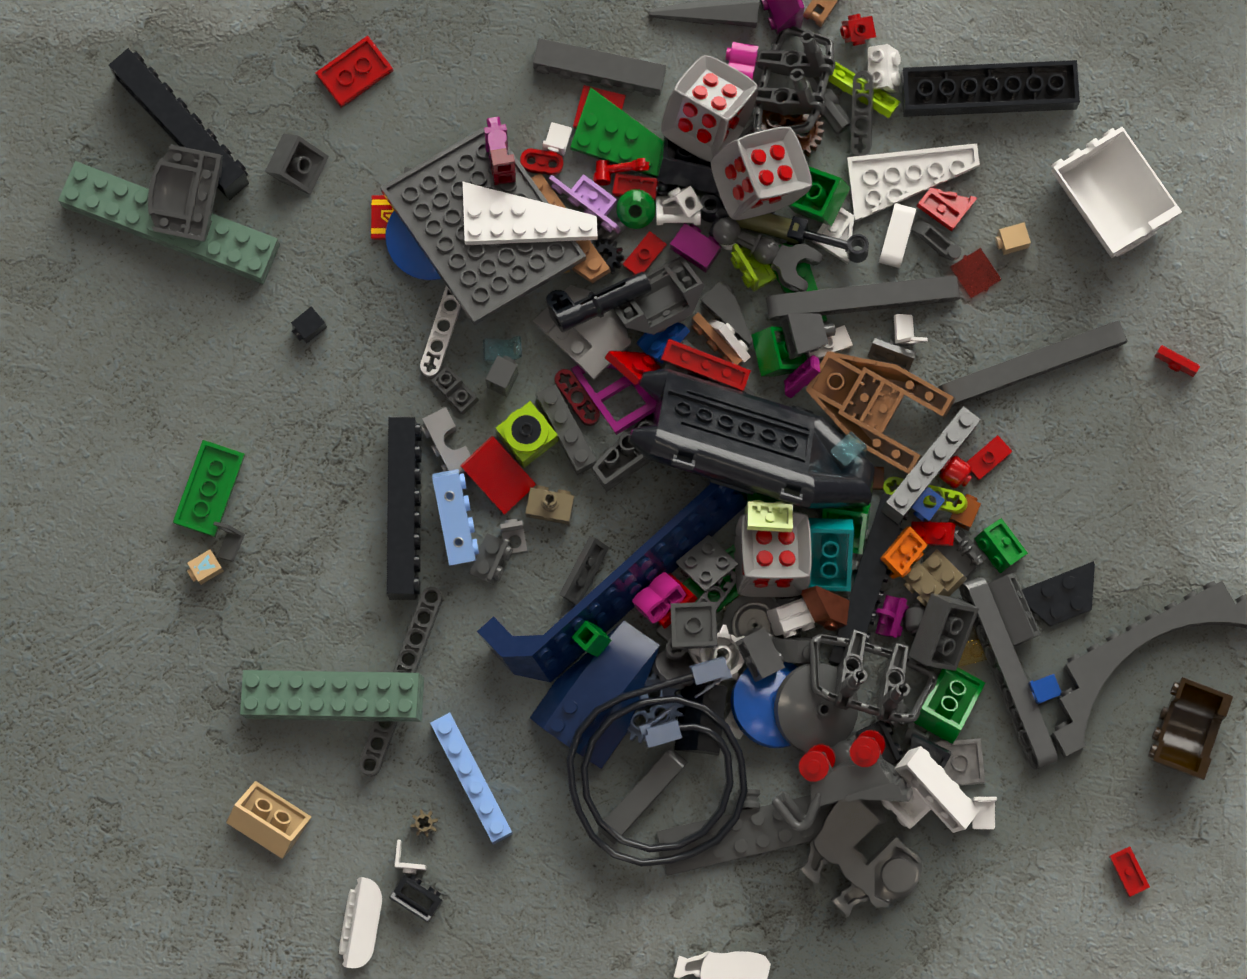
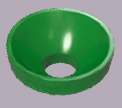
[616,189,656,229]

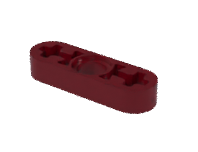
[555,369,600,426]

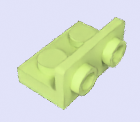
[745,500,793,532]

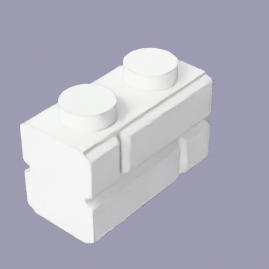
[767,598,815,638]

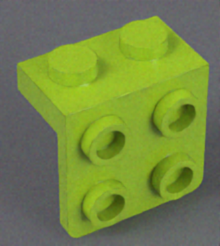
[730,243,776,292]

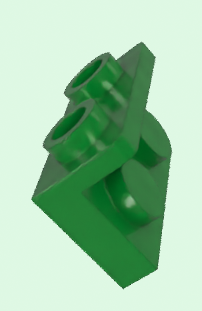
[974,518,1028,573]

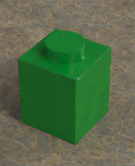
[572,620,612,657]

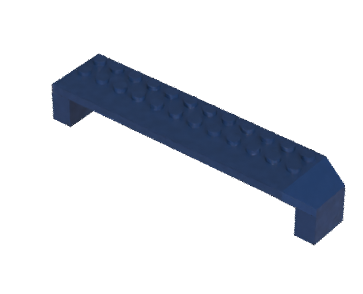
[477,482,747,683]

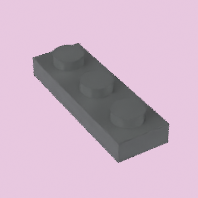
[559,536,609,605]

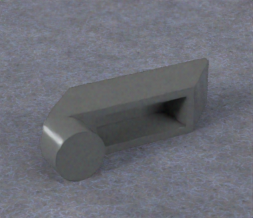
[911,220,961,260]

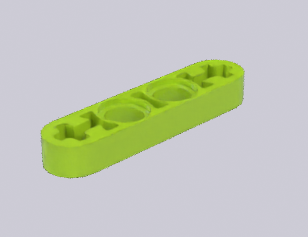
[883,477,968,514]

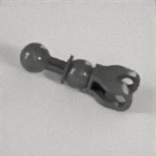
[713,217,823,292]

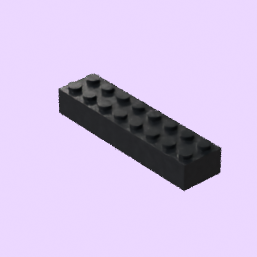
[109,48,249,201]
[901,60,1080,117]
[387,417,422,600]

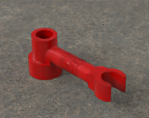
[593,158,649,186]

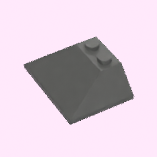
[613,256,704,335]

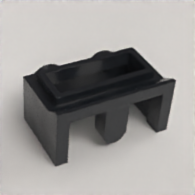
[389,874,443,923]

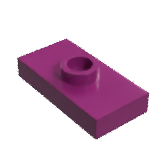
[784,355,820,398]

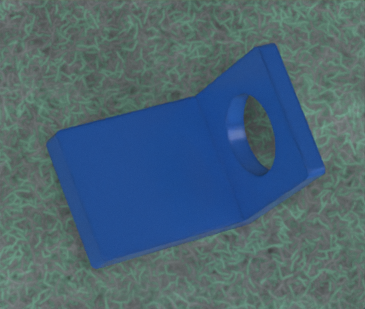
[912,487,945,522]
[1028,674,1062,704]

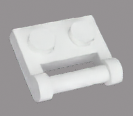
[656,196,701,225]

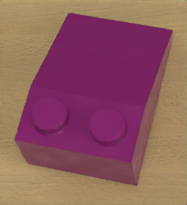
[760,0,805,34]

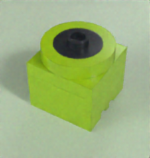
[495,401,558,468]

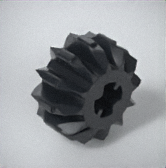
[594,238,624,276]

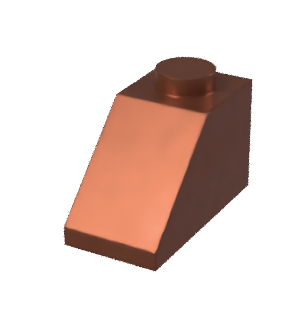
[801,586,850,631]

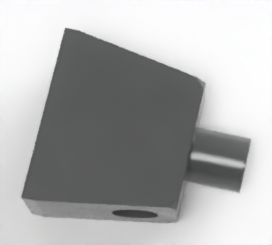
[780,313,836,360]

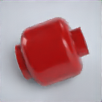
[939,456,972,489]

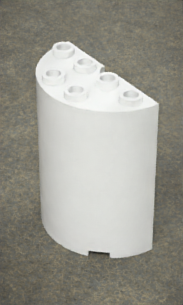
[1051,127,1182,258]

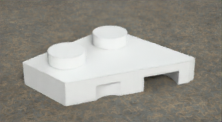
[812,208,854,264]
[708,318,751,363]

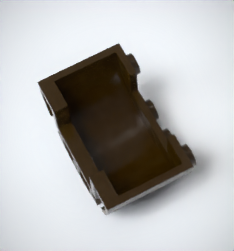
[1148,677,1233,780]

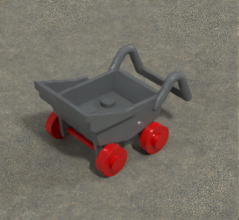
[772,730,913,831]

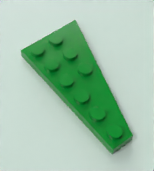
[570,87,694,190]

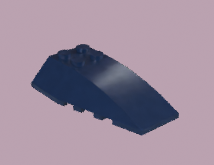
[530,621,660,769]

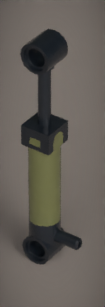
[700,194,869,263]

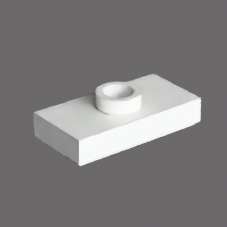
[808,325,853,359]

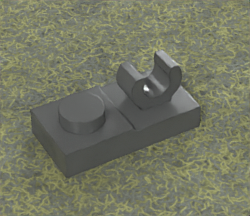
[868,336,916,372]

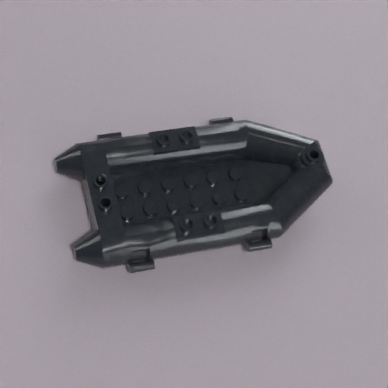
[629,368,875,509]

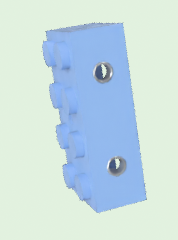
[432,469,479,566]

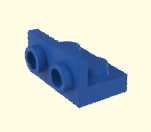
[637,322,690,364]

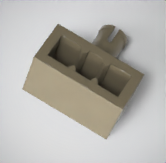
[525,485,574,525]

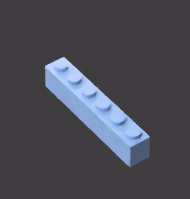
[430,713,513,844]

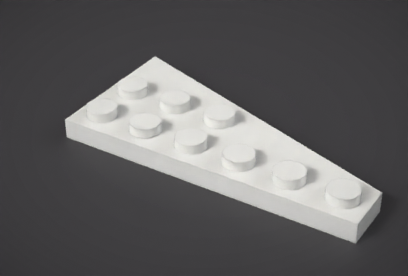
[847,143,980,223]
[463,182,598,245]

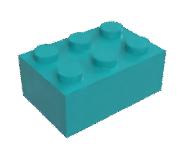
[808,518,854,591]

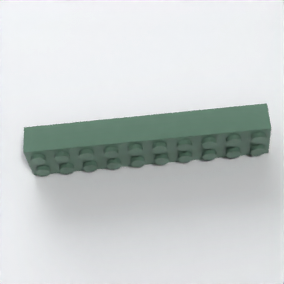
[58,161,280,284]

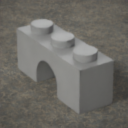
[421,407,471,475]

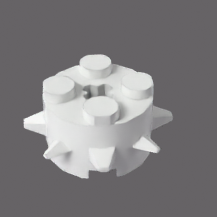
[690,625,745,685]

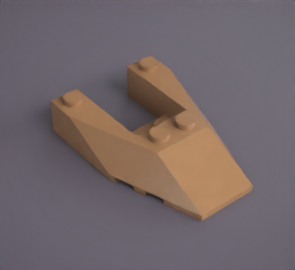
[806,351,956,474]

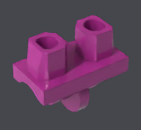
[875,595,909,638]

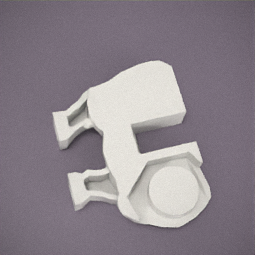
[673,951,771,979]

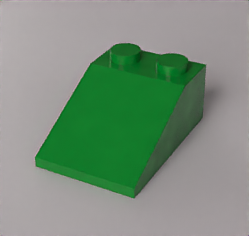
[913,667,985,744]

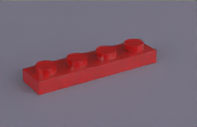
[660,339,751,391]

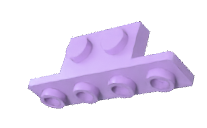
[549,174,621,234]

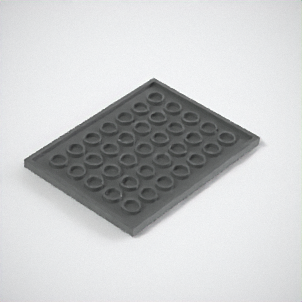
[380,126,586,325]

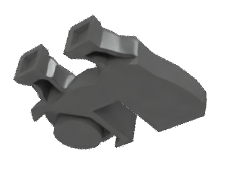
[799,799,922,917]

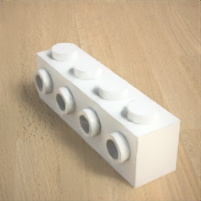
[894,746,980,833]

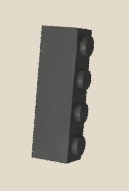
[536,384,596,475]

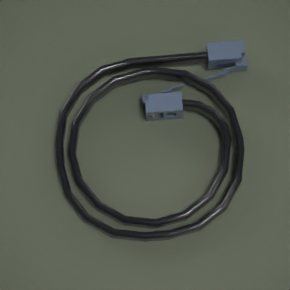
[566,657,748,867]

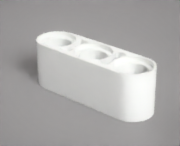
[879,203,916,268]

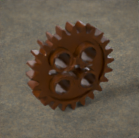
[761,101,824,157]

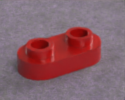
[520,148,564,175]

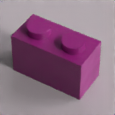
[670,223,721,273]

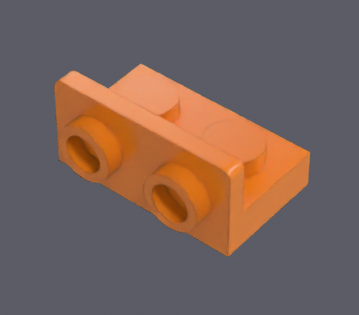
[880,526,927,579]

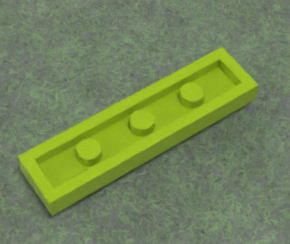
[828,62,900,118]

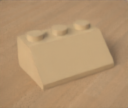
[226,781,311,859]

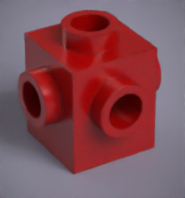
[840,14,876,46]

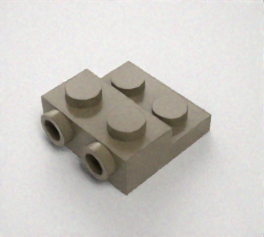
[903,549,967,607]

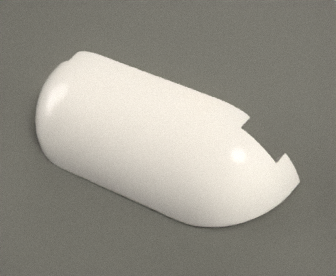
[339,877,382,968]

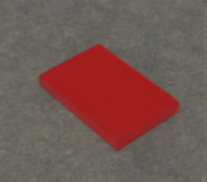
[315,35,394,108]
[460,436,537,515]

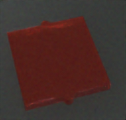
[950,248,1001,299]

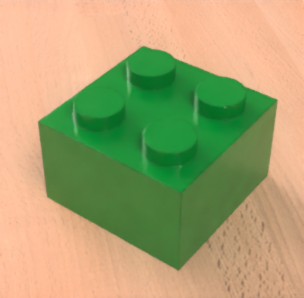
[789,166,851,226]

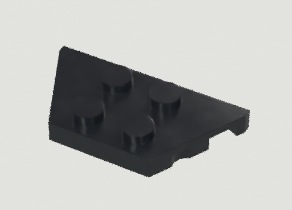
[1021,561,1095,627]

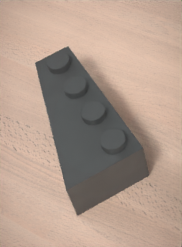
[592,411,655,492]

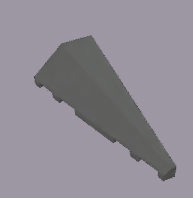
[649,0,760,28]

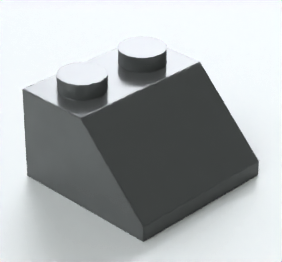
[265,133,329,195]

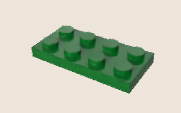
[173,440,245,538]

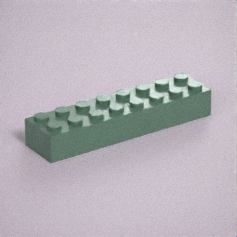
[240,670,424,722]

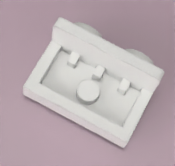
[868,44,901,94]
[881,782,931,829]

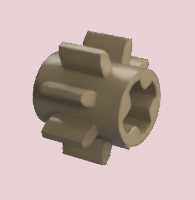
[410,809,438,838]

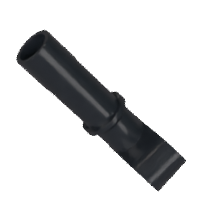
[546,271,652,332]

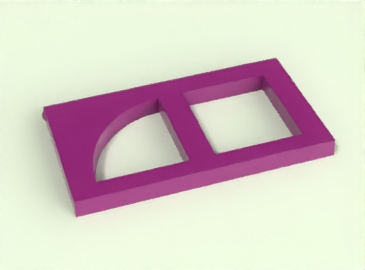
[571,364,656,435]

